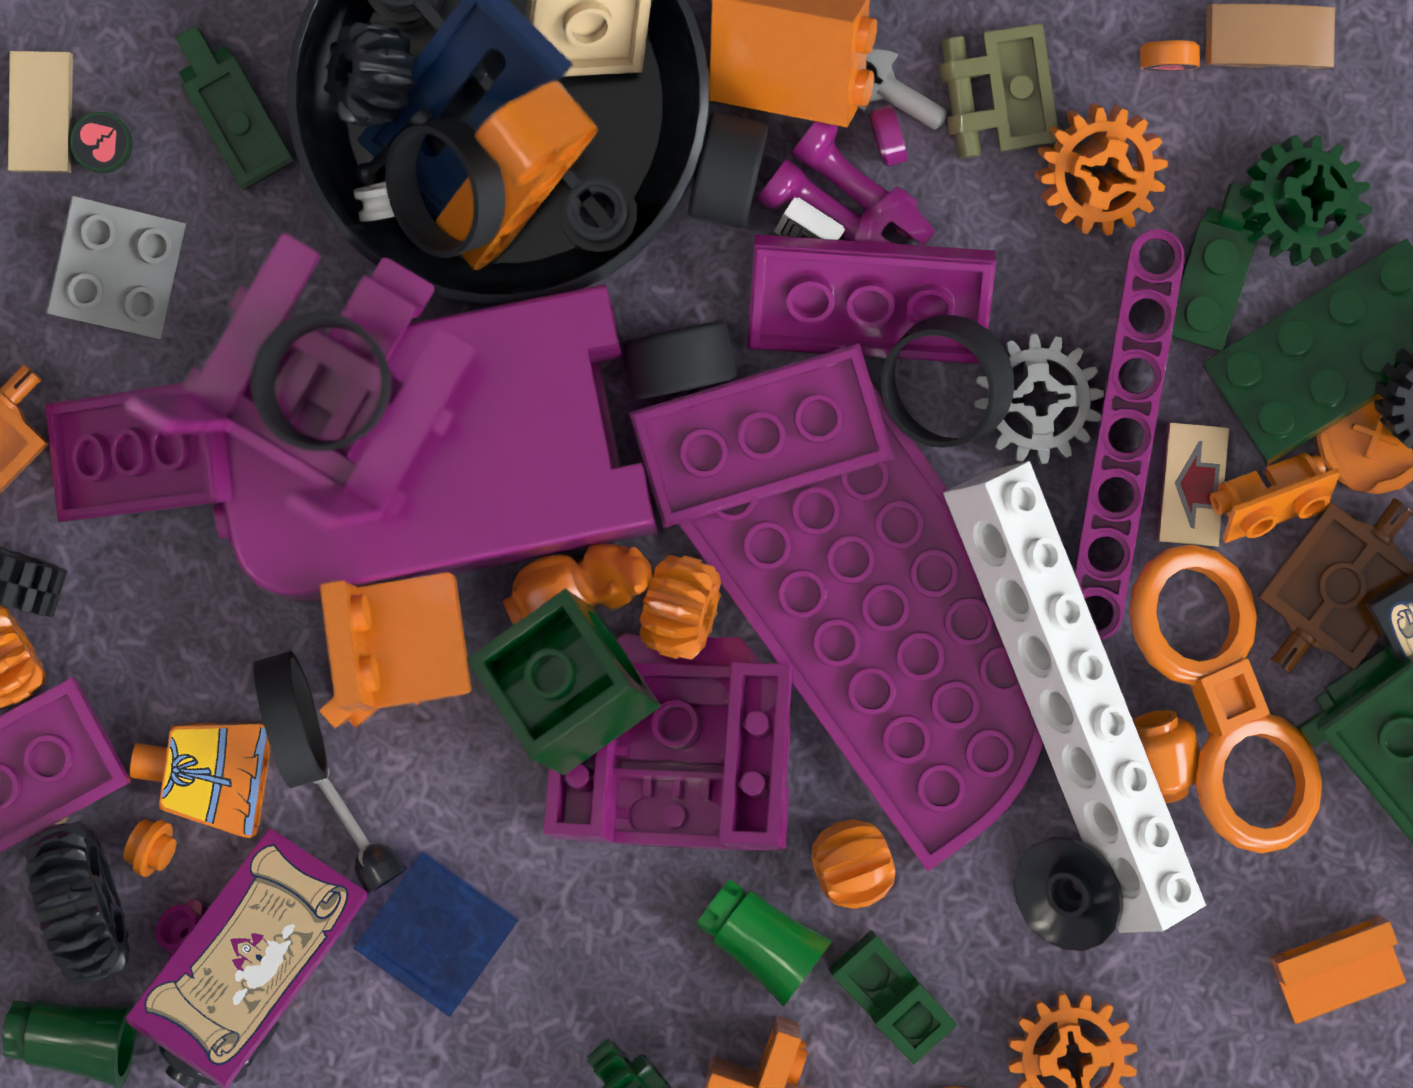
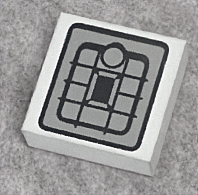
[774,197,845,240]

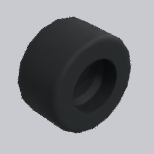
[688,112,768,228]
[623,320,737,399]

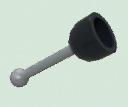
[312,768,408,895]

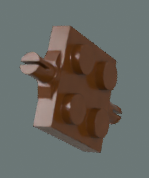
[1256,498,1413,674]

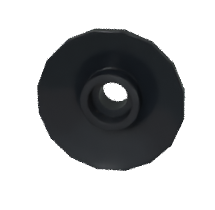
[1014,837,1124,951]

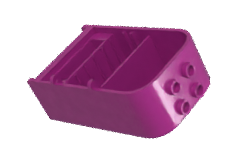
[213,284,658,602]

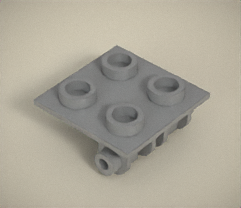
[46,196,186,339]

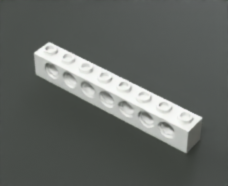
[943,461,1206,933]

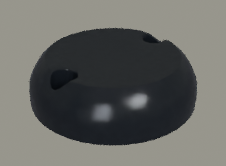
[288,0,710,306]

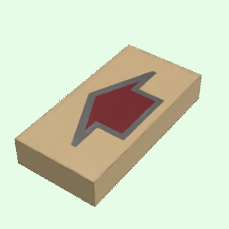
[1157,423,1229,547]

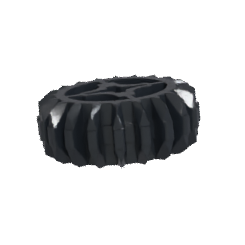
[25,821,130,985]

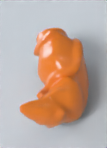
[502,543,653,625]

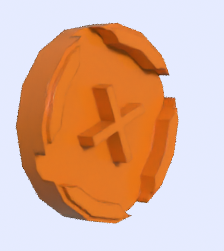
[1314,397,1413,494]

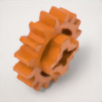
[1035,103,1168,236]
[1007,991,1138,1088]

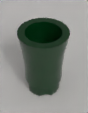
[2,1000,137,1088]

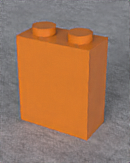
[710,0,877,127]

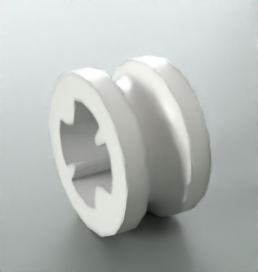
[353,181,395,221]

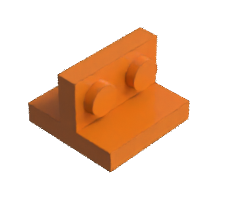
[704,1015,808,1088]

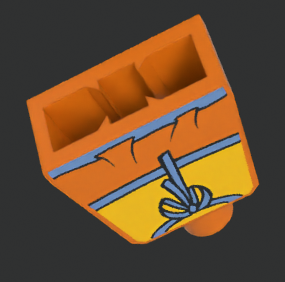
[130,721,271,838]

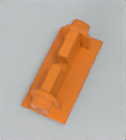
[1210,452,1340,543]

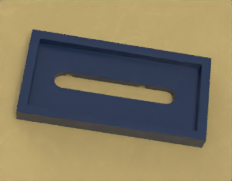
[357,0,573,219]

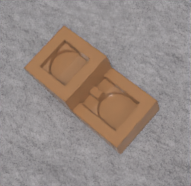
[1205,4,1335,69]

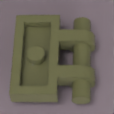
[939,23,1058,159]

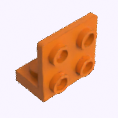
[320,572,472,713]

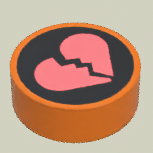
[1140,40,1200,71]

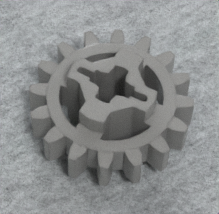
[973,334,1104,464]

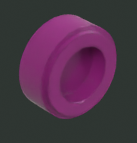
[869,104,908,167]

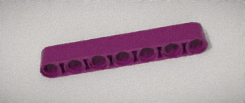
[1074,229,1184,640]

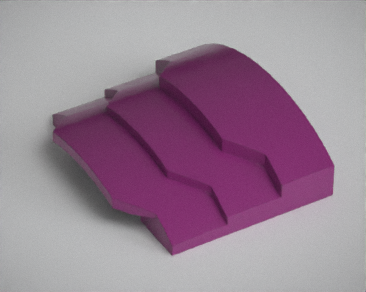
[543,633,793,850]

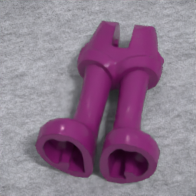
[756,121,936,246]

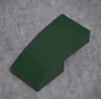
[828,929,957,1065]

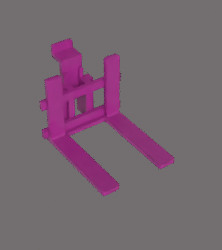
[123,234,476,530]

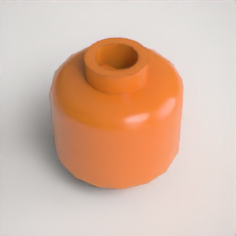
[1133,710,1201,803]

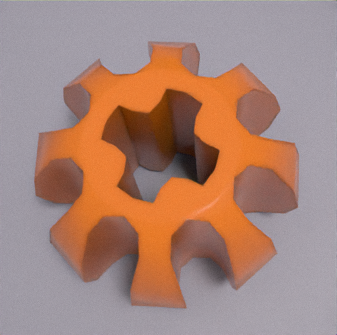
[811,819,895,909]

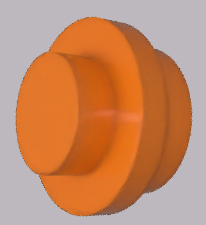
[123,819,177,877]

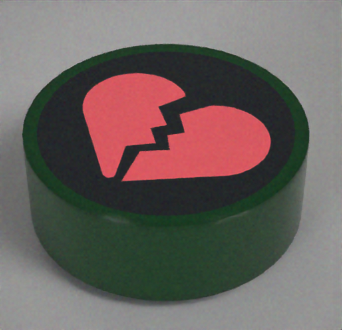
[70,112,133,173]

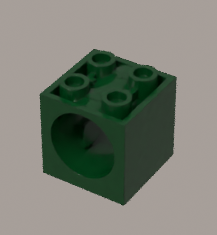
[467,588,661,776]

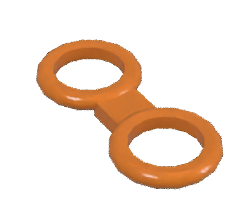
[1129,544,1323,854]

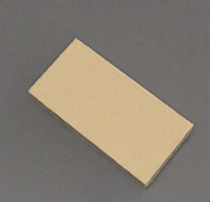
[8,51,73,173]

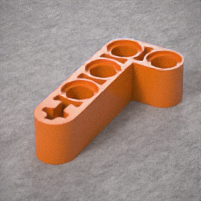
[435,80,598,270]

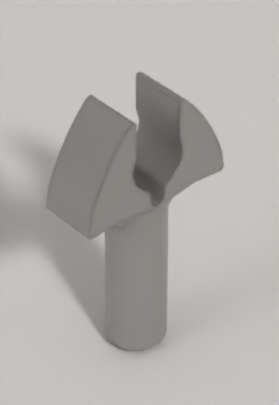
[858,49,947,129]

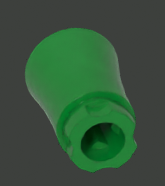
[695,879,833,1007]

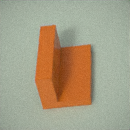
[1269,915,1407,1025]

